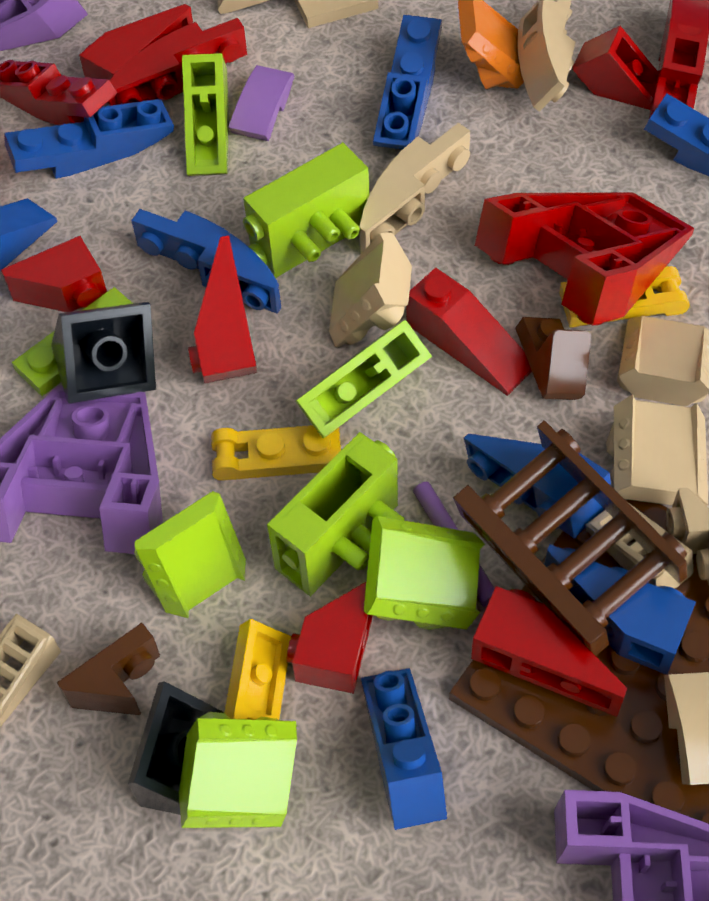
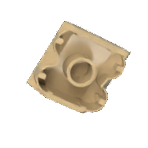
[329,232,412,347]
[617,316,709,406]
[606,394,708,506]

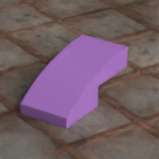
[228,65,295,141]

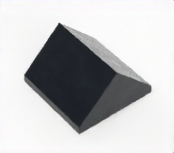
[51,302,156,403]
[128,681,224,815]

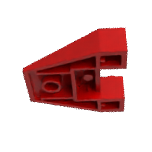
[474,192,694,326]

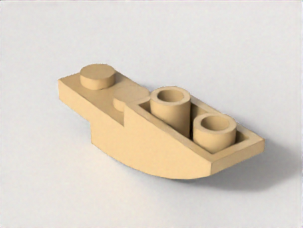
[517,0,576,112]
[359,123,470,253]

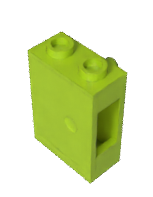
[243,142,369,278]
[267,432,405,597]

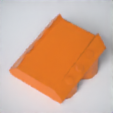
[458,0,524,90]

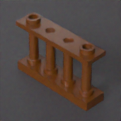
[453,420,687,656]

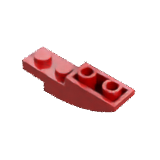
[649,0,709,119]
[108,18,248,106]
[0,60,117,125]

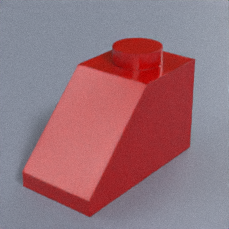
[572,25,658,110]
[1,236,107,312]
[287,582,373,694]

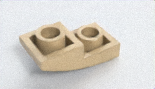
[666,487,709,585]
[664,672,709,785]

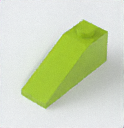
[182,53,229,176]
[295,319,432,438]

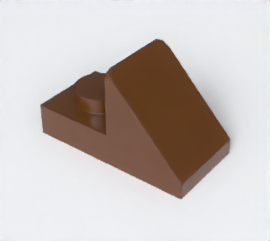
[515,317,591,400]
[57,623,160,715]

